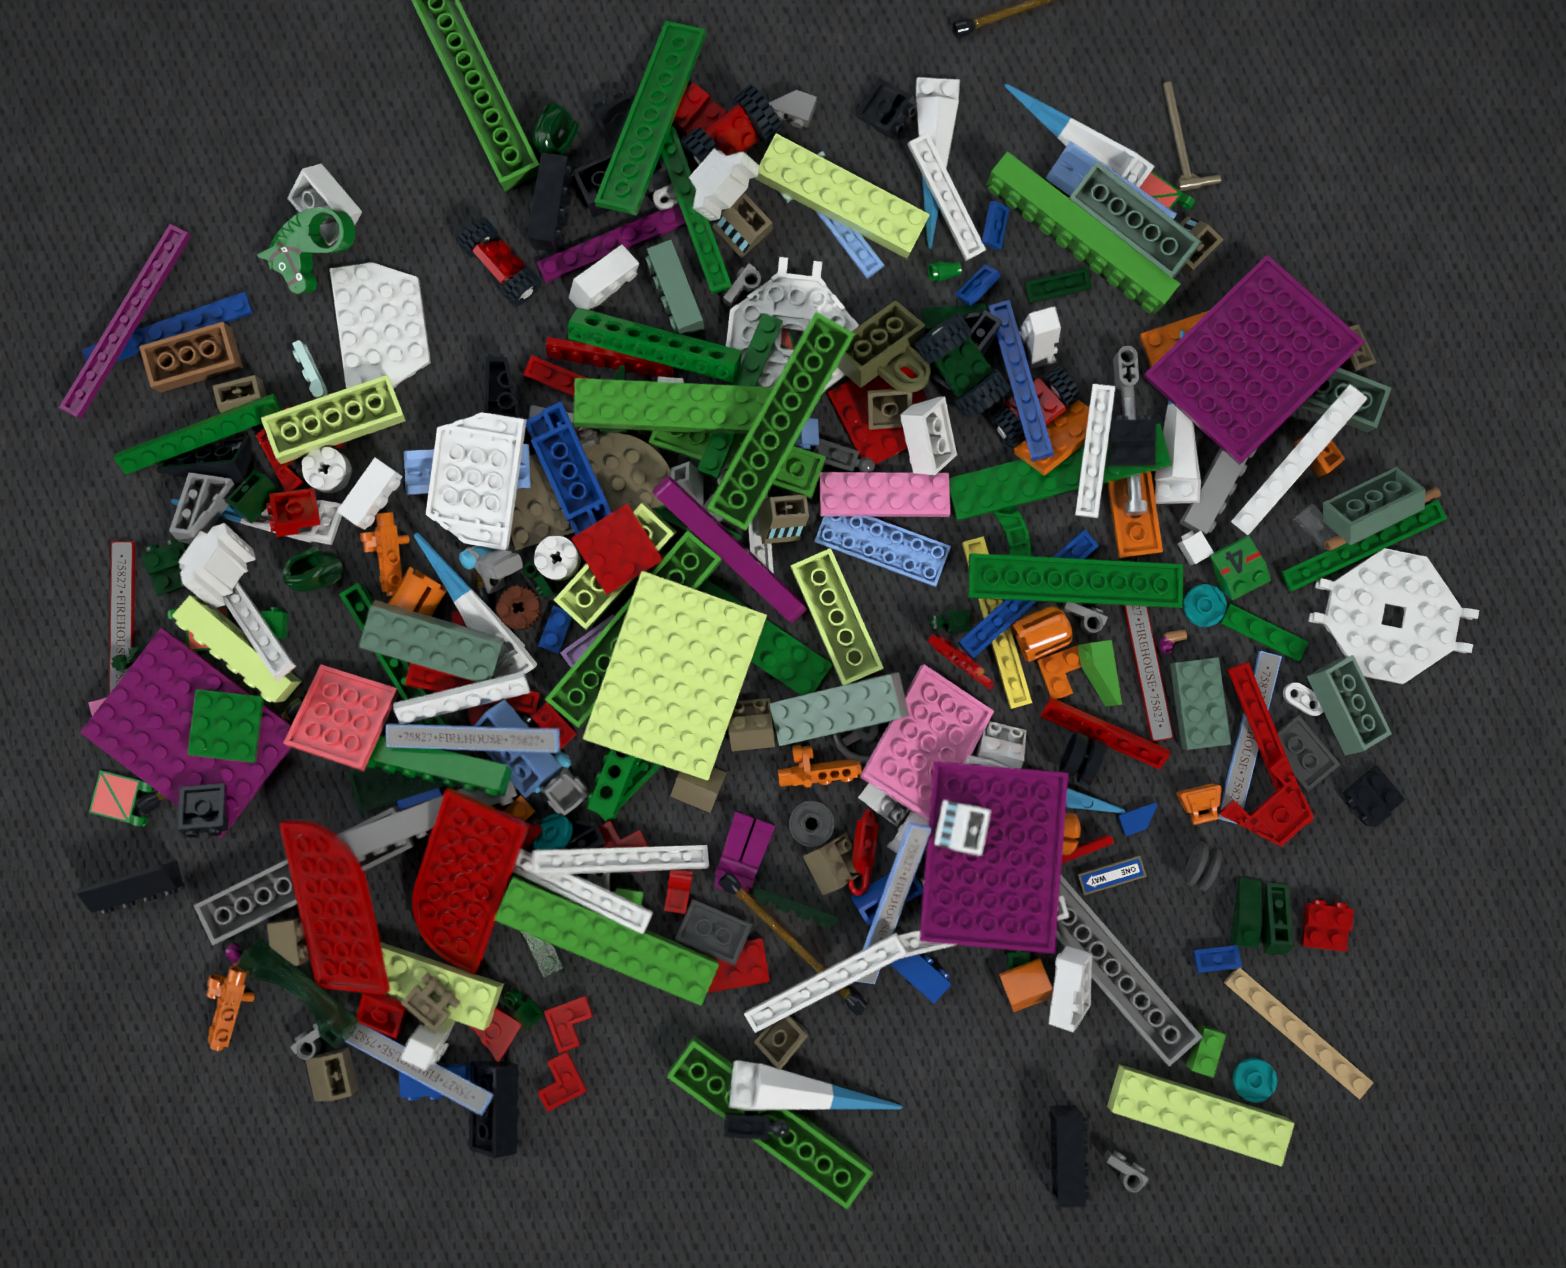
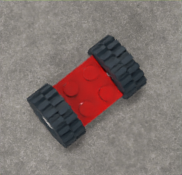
[680,85,783,168]

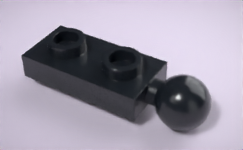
[724,1112,789,1140]

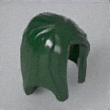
[532,103,579,156]
[282,547,343,592]

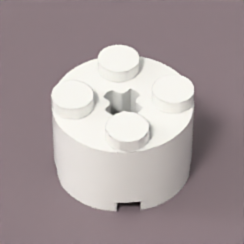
[302,447,352,493]
[534,536,581,581]

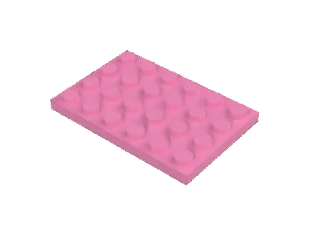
[860,664,994,821]

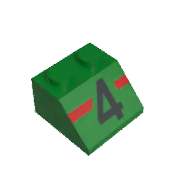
[1209,536,1271,600]

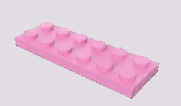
[819,472,950,517]

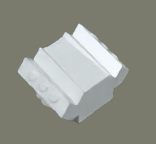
[689,148,759,221]
[179,523,256,609]

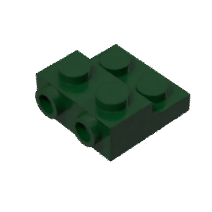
[141,538,189,596]

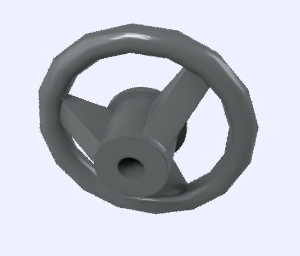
[832,724,883,764]

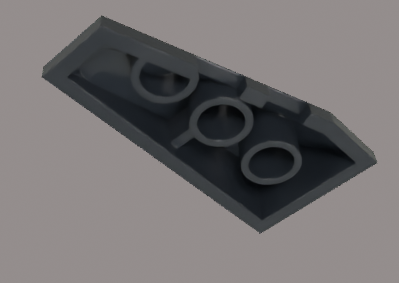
[156,436,253,484]

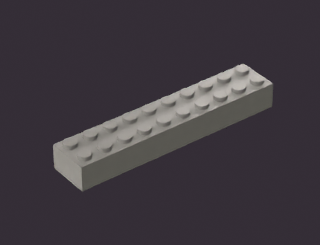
[193,806,418,945]
[1056,875,1202,1066]

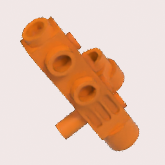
[360,513,409,596]
[778,745,862,787]
[206,966,254,1051]

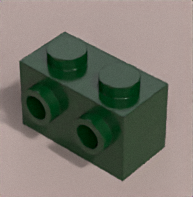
[225,470,281,524]

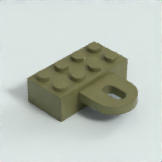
[837,300,930,392]

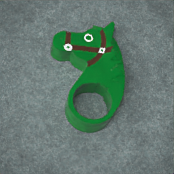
[257,208,355,294]

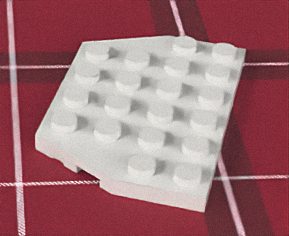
[330,263,431,389]
[426,413,527,550]

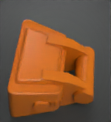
[1176,783,1221,825]

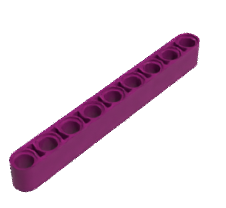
[652,475,808,624]

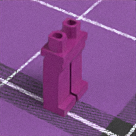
[714,811,775,898]

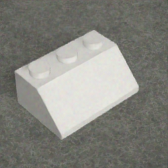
[288,164,362,246]
[900,396,957,475]
[337,458,403,530]

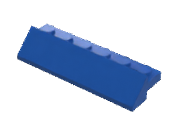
[526,402,612,535]

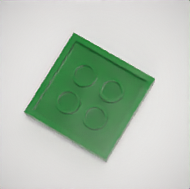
[188,689,264,763]

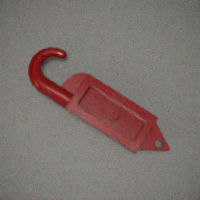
[849,808,879,896]

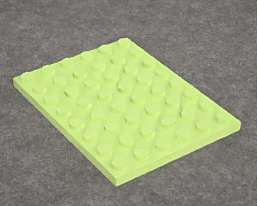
[583,571,767,780]

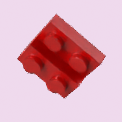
[672,82,727,135]
[266,488,321,537]
[1301,899,1354,952]
[356,993,407,1039]

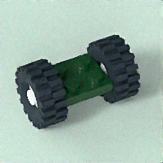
[914,313,1010,419]

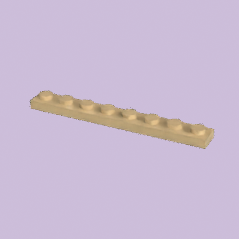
[1224,968,1374,1099]

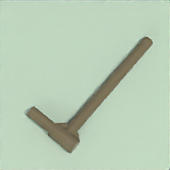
[1163,82,1221,191]

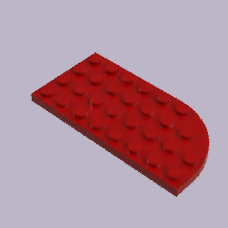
[412,788,530,975]
[279,820,391,995]

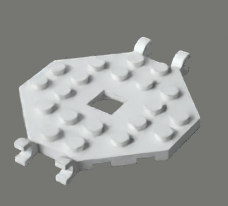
[726,257,858,392]
[1308,548,1479,684]

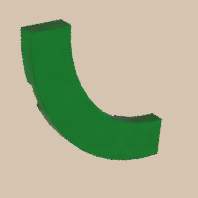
[992,507,1032,556]

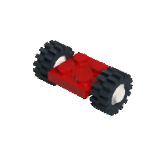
[458,218,542,307]
[990,367,1081,448]

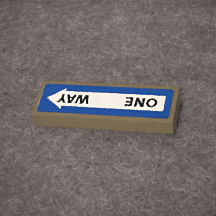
[1077,855,1147,896]

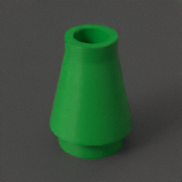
[928,261,961,283]

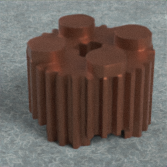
[496,586,543,630]

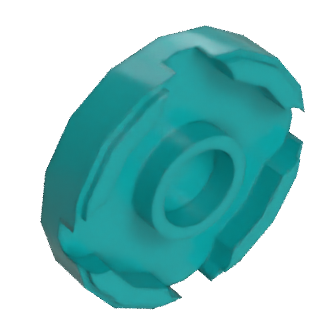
[1183,584,1227,627]
[532,814,573,851]
[1232,1057,1278,1103]

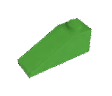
[1078,640,1122,707]

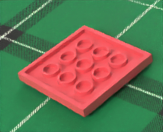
[284,664,399,771]

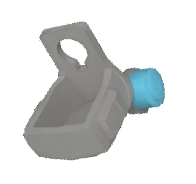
[459,545,523,594]
[534,751,588,816]

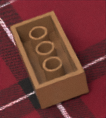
[139,322,243,393]

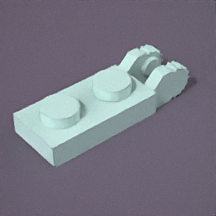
[292,340,329,399]

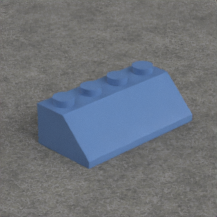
[474,699,561,798]

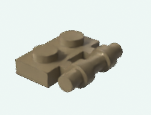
[401,973,461,1032]

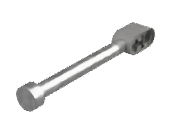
[1113,346,1147,516]

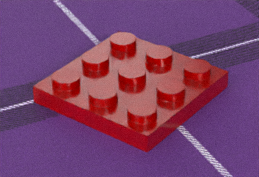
[571,503,664,594]

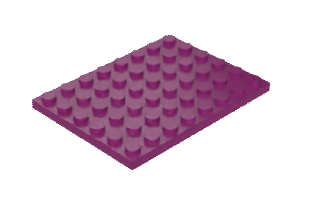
[1144,255,1365,465]
[80,628,292,838]
[919,761,1068,953]

